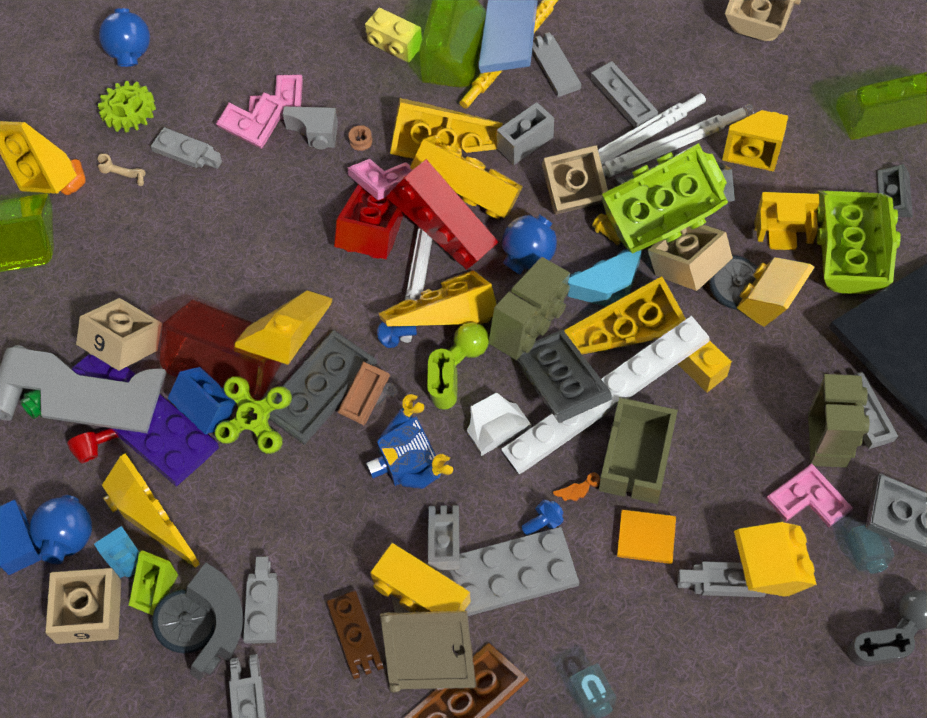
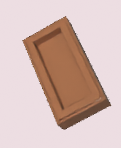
[337,361,390,426]

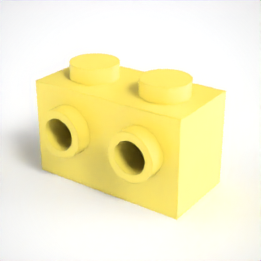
[365,7,423,63]

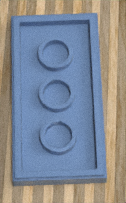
[479,0,538,73]

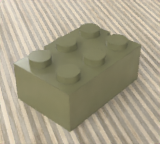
[489,257,570,360]
[808,374,870,468]
[599,397,678,504]

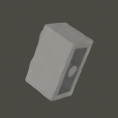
[497,102,554,165]

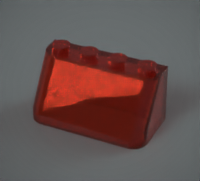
[160,299,282,401]

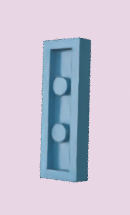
[94,526,139,579]

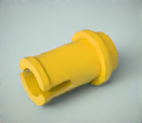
[592,213,621,246]

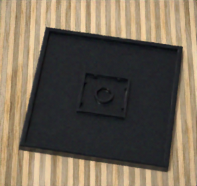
[828,264,927,429]

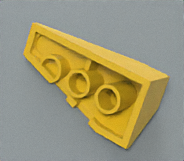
[564,276,686,354]

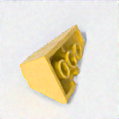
[390,98,503,159]
[379,270,497,326]
[235,290,333,365]
[102,453,200,567]

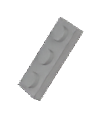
[591,61,658,128]

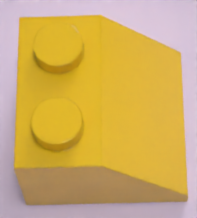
[722,110,788,172]
[737,257,814,327]
[734,522,817,597]

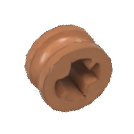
[348,126,372,151]

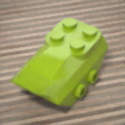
[602,143,728,254]
[817,191,901,294]

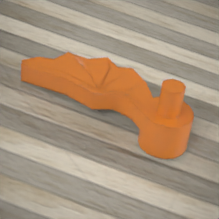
[553,472,600,501]

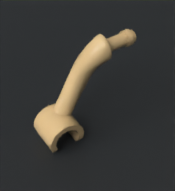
[98,154,146,186]

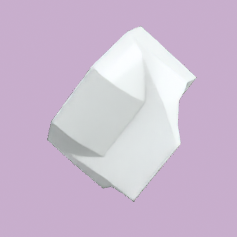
[467,393,531,456]

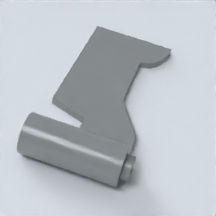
[0,345,166,433]

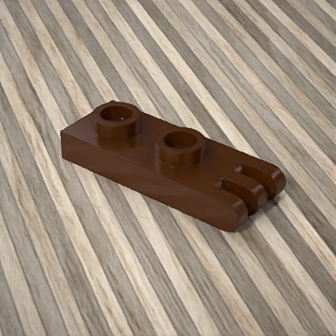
[327,590,384,680]

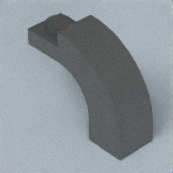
[186,562,243,681]

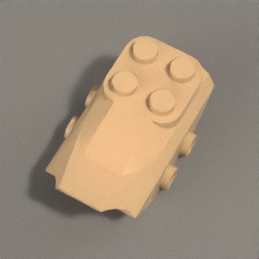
[725,0,801,41]

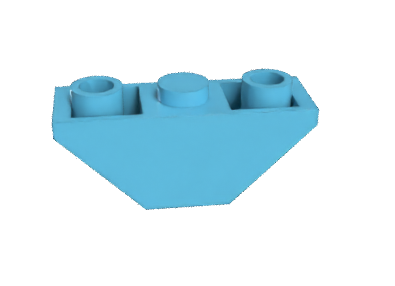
[567,249,642,306]

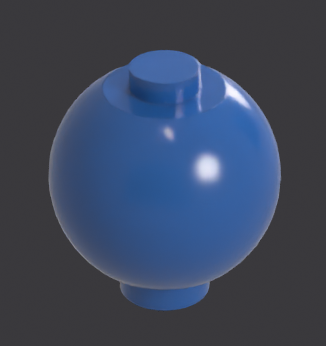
[99,8,150,67]
[502,214,557,275]
[30,495,92,564]

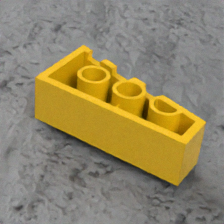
[410,135,523,219]

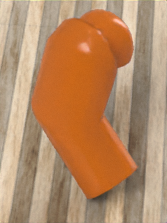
[61,159,86,195]

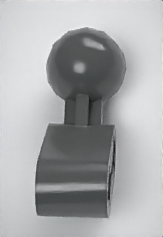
[847,590,927,666]

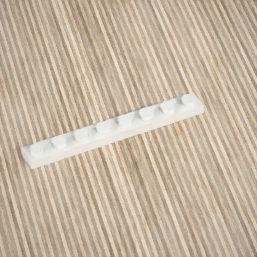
[502,316,710,474]

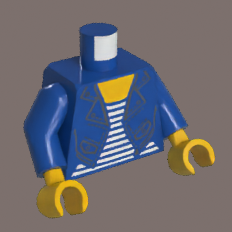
[366,394,453,489]

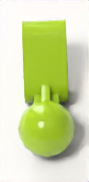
[427,322,489,409]

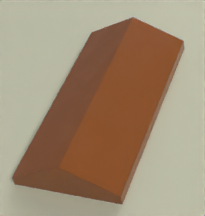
[404,643,529,718]

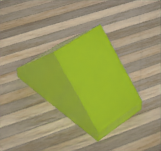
[129,550,178,615]

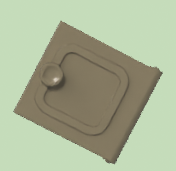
[380,610,476,692]

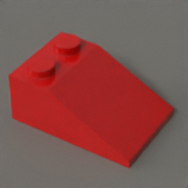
[334,184,404,259]

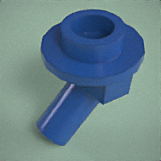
[377,322,417,348]
[522,500,563,536]

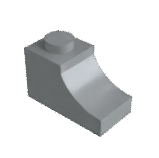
[283,106,338,150]

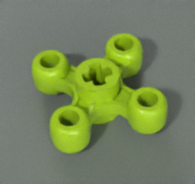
[215,376,292,454]

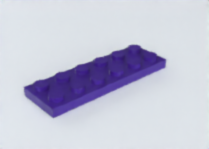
[71,354,219,487]

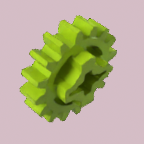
[98,81,156,133]

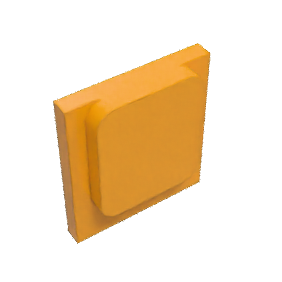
[617,510,676,564]

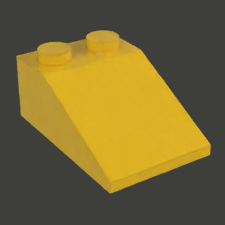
[0,121,77,194]

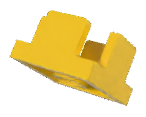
[754,192,819,250]

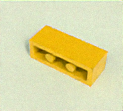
[370,543,471,612]

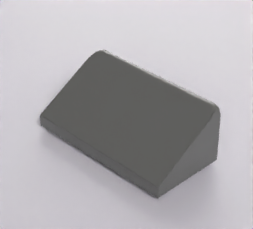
[878,164,913,217]

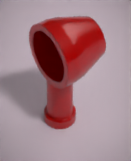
[67,428,118,463]

